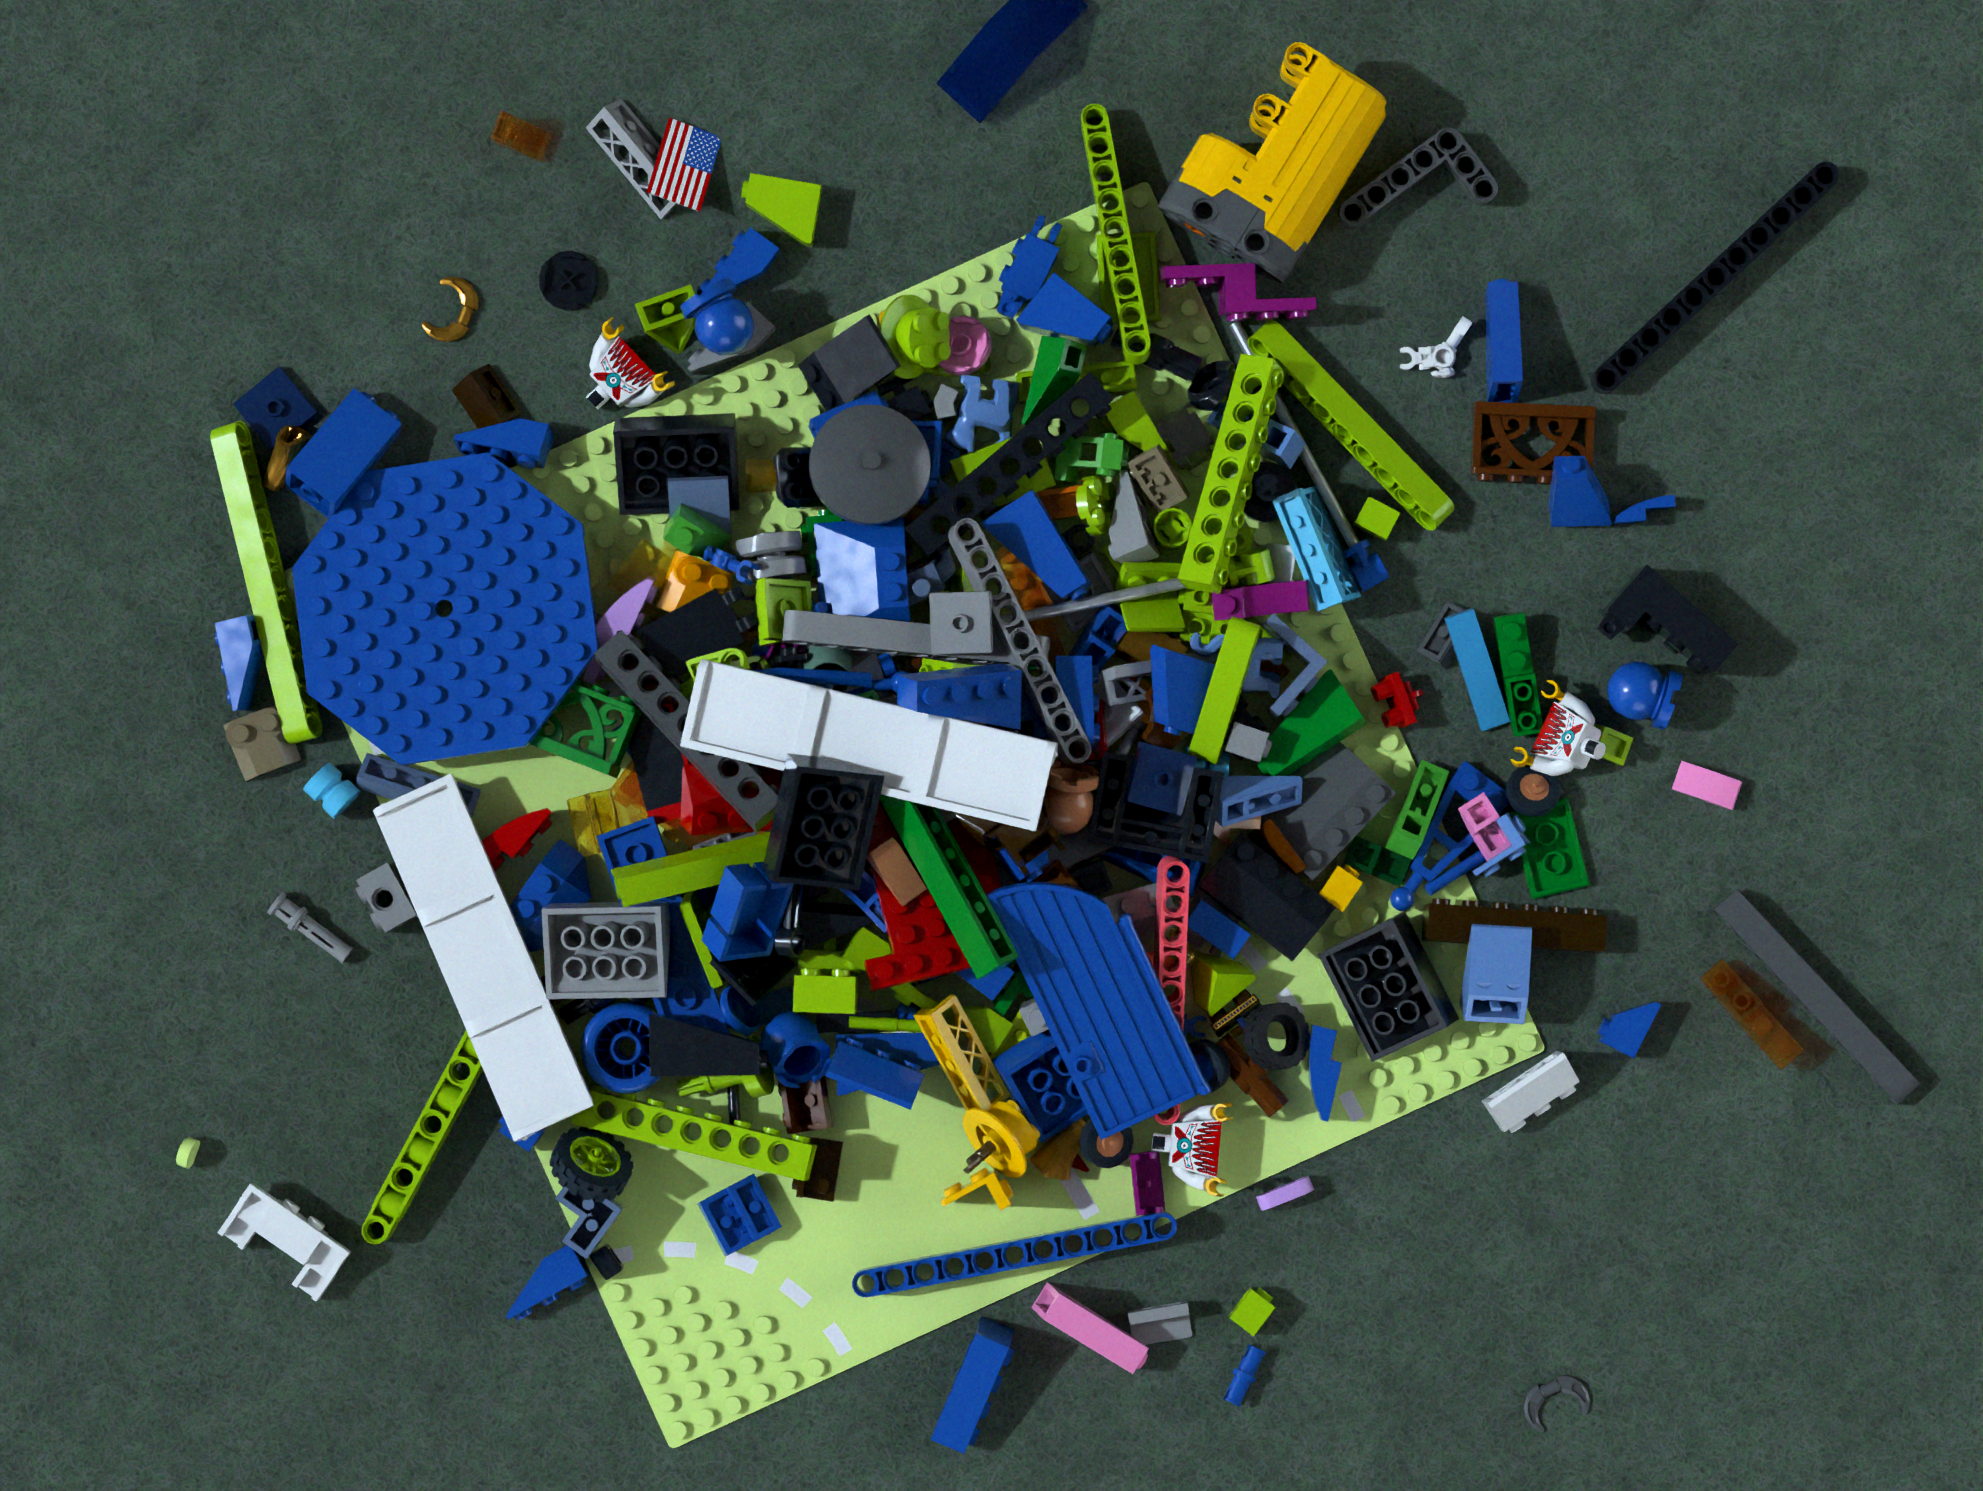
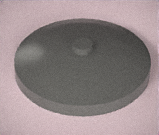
[809,404,931,526]

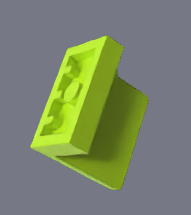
[1115,562,1185,632]

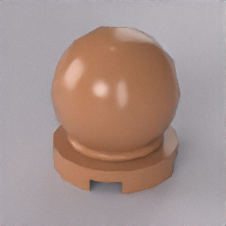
[1045,759,1099,835]

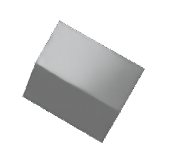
[933,383,959,422]

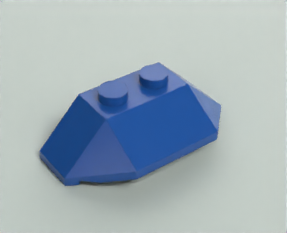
[510,839,591,952]

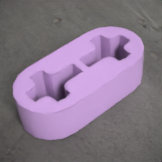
[1256,1176,1314,1211]

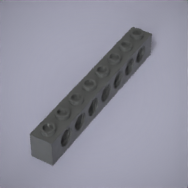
[594,630,779,833]

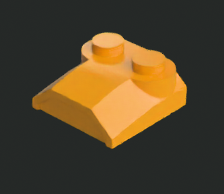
[655,550,733,612]

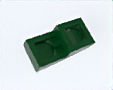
[1344,836,1412,887]

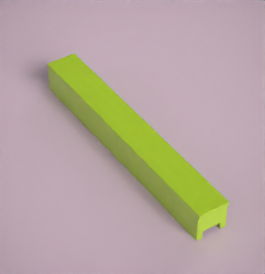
[611,832,770,907]

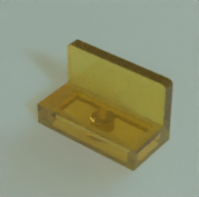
[567,789,620,857]

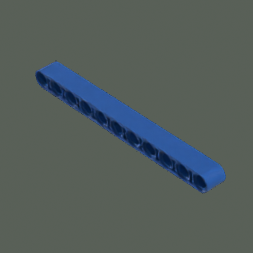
[852,1211,1177,1297]

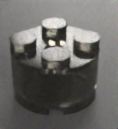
[1156,402,1214,471]

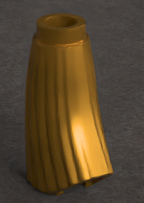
[263,425,312,492]
[1029,1118,1086,1180]

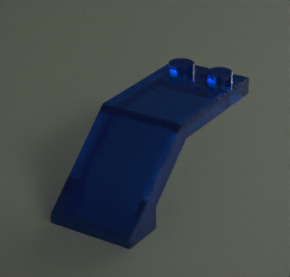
[936,0,1088,123]

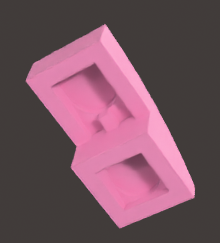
[1672,761,1742,810]
[1458,792,1512,861]

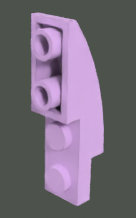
[582,576,658,685]

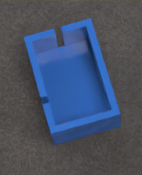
[702,862,794,962]

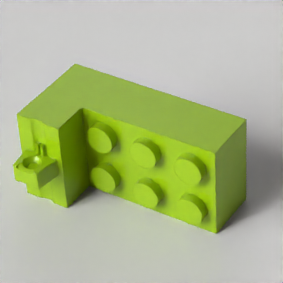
[793,937,859,1014]

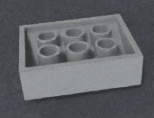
[542,901,670,999]

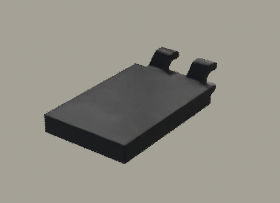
[636,586,758,679]

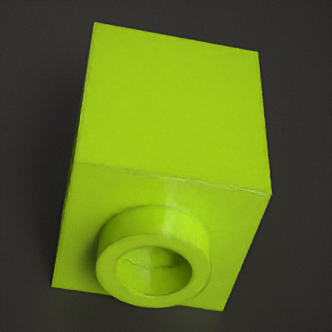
[1228,1287,1276,1336]

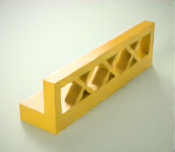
[913,995,1010,1112]

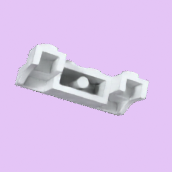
[217,1183,352,1302]

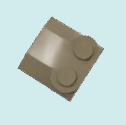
[223,705,302,781]

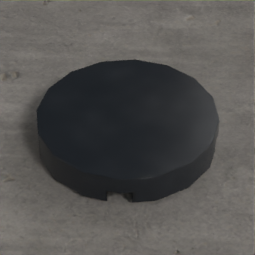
[539,251,599,311]

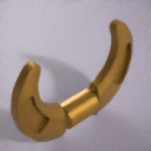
[422,277,479,342]

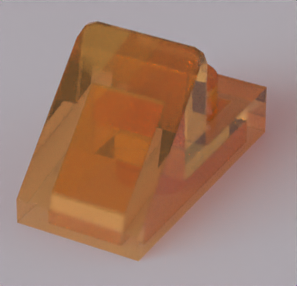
[490,111,552,161]

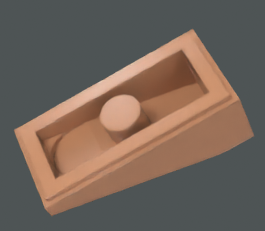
[867,837,927,907]

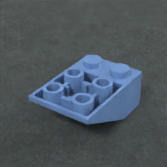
[1459,924,1532,1024]

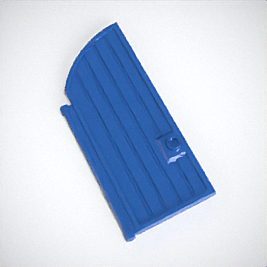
[985,882,1211,1140]

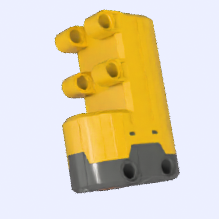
[1157,42,1386,284]

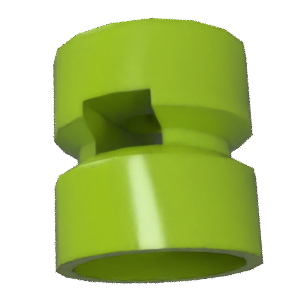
[1152,508,1192,550]

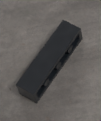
[816,1010,892,1033]

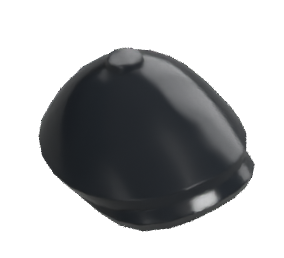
[1187,361,1236,411]

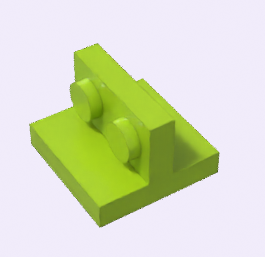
[755,578,812,647]

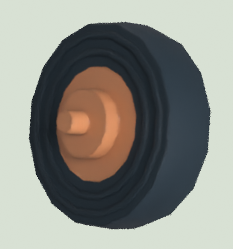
[1506,765,1560,817]
[1080,1119,1134,1168]

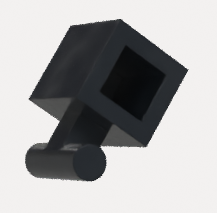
[876,376,934,421]

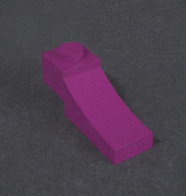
[1212,579,1310,620]

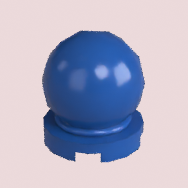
[680,278,754,355]
[1607,661,1683,730]
[761,1012,831,1088]

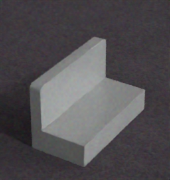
[1127,1301,1192,1345]

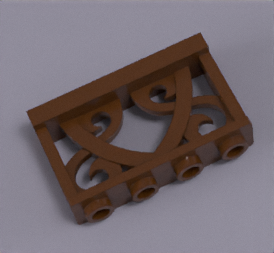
[1470,401,1596,485]

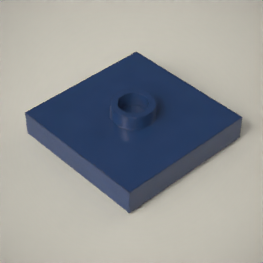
[233,366,318,451]
[1123,742,1197,816]

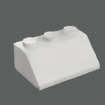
[1482,1051,1580,1133]

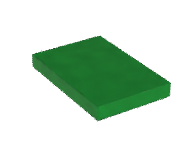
[1509,798,1590,899]

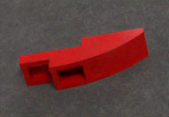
[482,808,554,872]

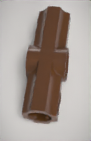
[1216,1033,1289,1118]

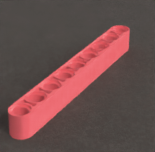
[1153,856,1190,1125]

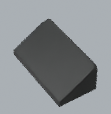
[1417,601,1478,670]

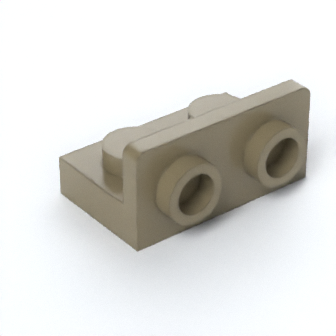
[1127,444,1190,514]

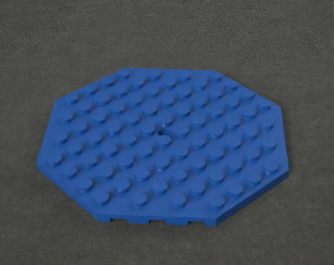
[292,452,600,766]

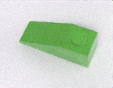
[1385,760,1449,860]

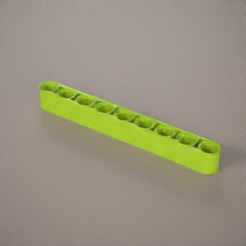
[1081,104,1150,364]
[1247,320,1454,531]

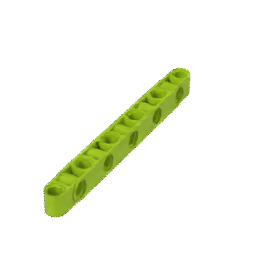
[362,953,536,1244]

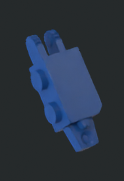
[997,215,1063,320]

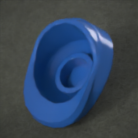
[720,985,763,1036]

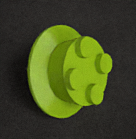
[879,295,951,379]

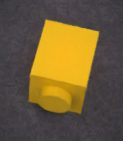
[1318,864,1363,913]

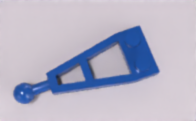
[752,668,910,695]
[1390,761,1509,911]

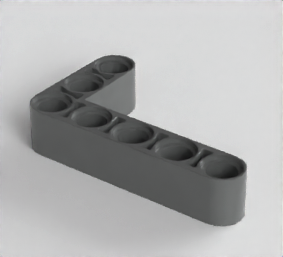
[1338,127,1498,229]

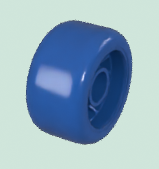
[581,1002,663,1094]

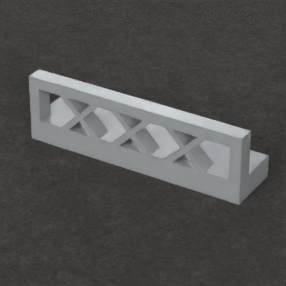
[586,99,677,219]
[1101,649,1220,706]

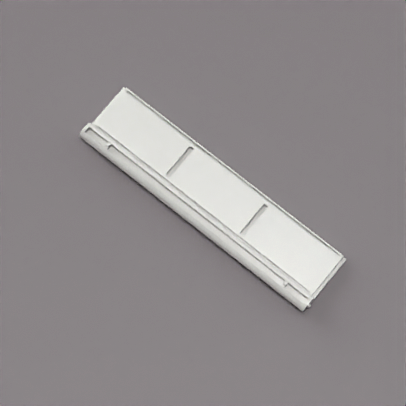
[680,659,1058,831]
[373,774,594,1142]

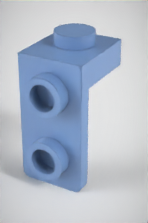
[1473,812,1530,877]

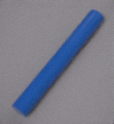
[1424,850,1486,895]

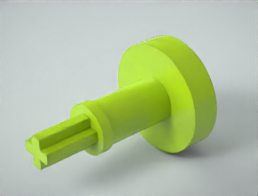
[676,1036,774,1098]

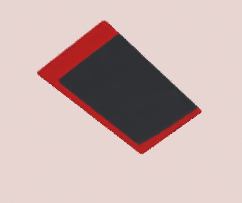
[620,703,689,824]

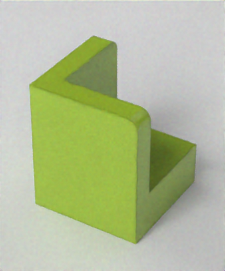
[1353,497,1400,541]

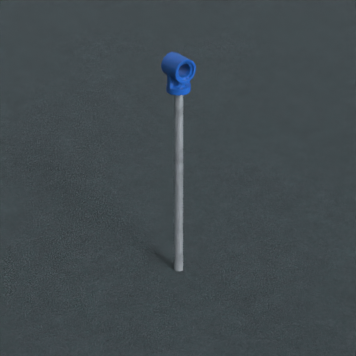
[1229,322,1389,592]

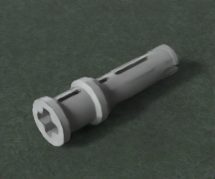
[267,892,353,963]

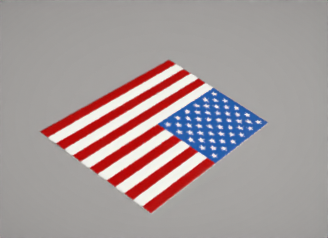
[647,118,721,212]

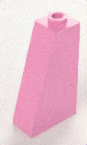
[1031,1282,1149,1374]

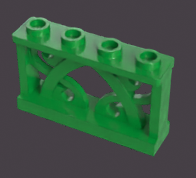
[530,679,643,778]

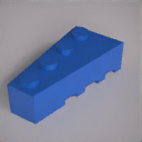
[897,663,1022,730]
[931,1316,1014,1454]

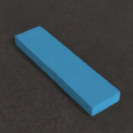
[1444,608,1510,731]

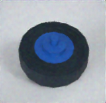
[1189,1039,1230,1093]

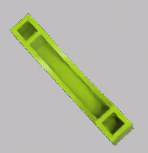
[840,927,1014,1054]

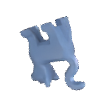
[945,375,1019,453]
[1190,632,1284,698]

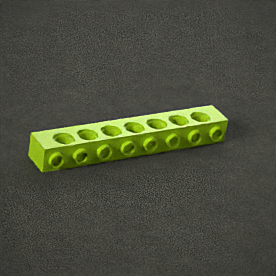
[1177,354,1284,594]
[572,1084,817,1181]

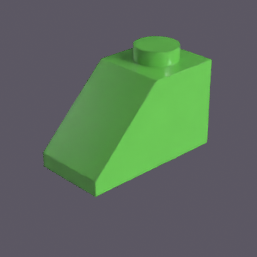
[663,503,731,558]

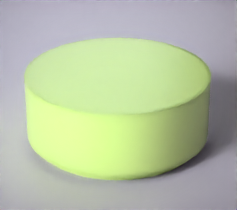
[176,1137,200,1169]

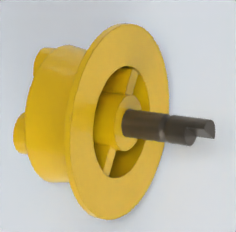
[963,1100,1040,1178]

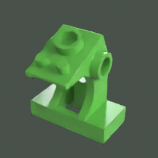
[1054,420,1129,484]

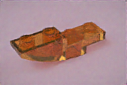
[1700,959,1804,1071]

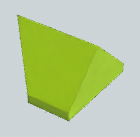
[635,284,696,354]
[1189,949,1257,1016]

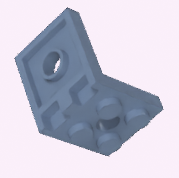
[1262,613,1328,719]

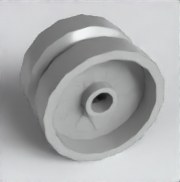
[735,531,807,584]

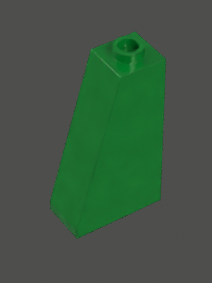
[1257,669,1367,776]

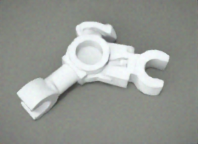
[1400,316,1473,378]

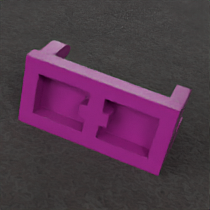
[1129,1151,1165,1216]

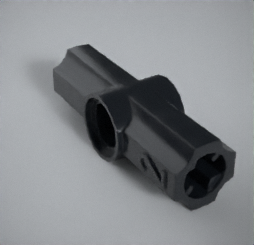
[1110,328,1203,382]

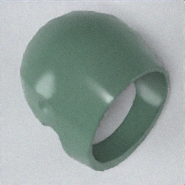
[804,646,852,692]

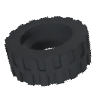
[1243,1002,1310,1071]

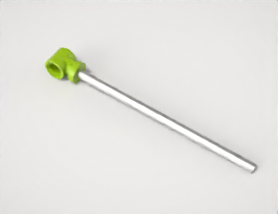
[992,548,1275,629]

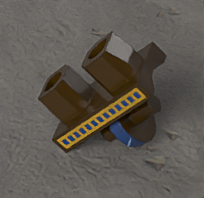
[1207,989,1261,1039]

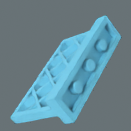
[1273,486,1361,612]

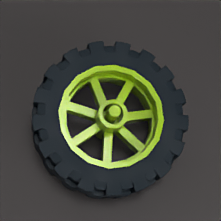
[550,1126,633,1202]

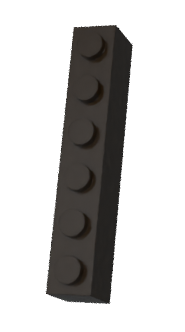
[1422,898,1607,953]

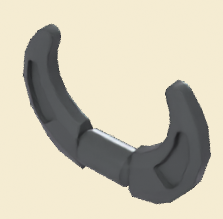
[1523,1375,1590,1432]

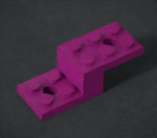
[1158,263,1316,322]

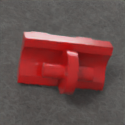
[1370,671,1424,729]

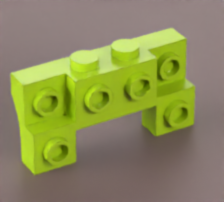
[1178,526,1254,644]

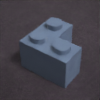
[555,1186,625,1259]

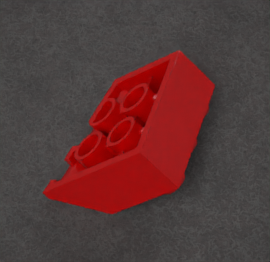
[681,754,781,836]

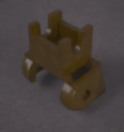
[955,796,1065,877]

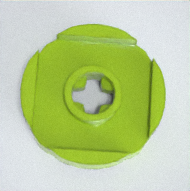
[1076,475,1116,536]

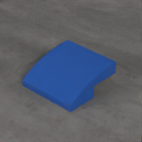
[697,1173,782,1257]

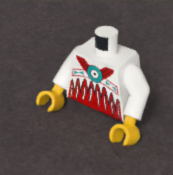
[586,317,675,410]
[1510,680,1606,776]
[1152,1102,1233,1197]

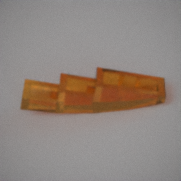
[994,547,1066,663]

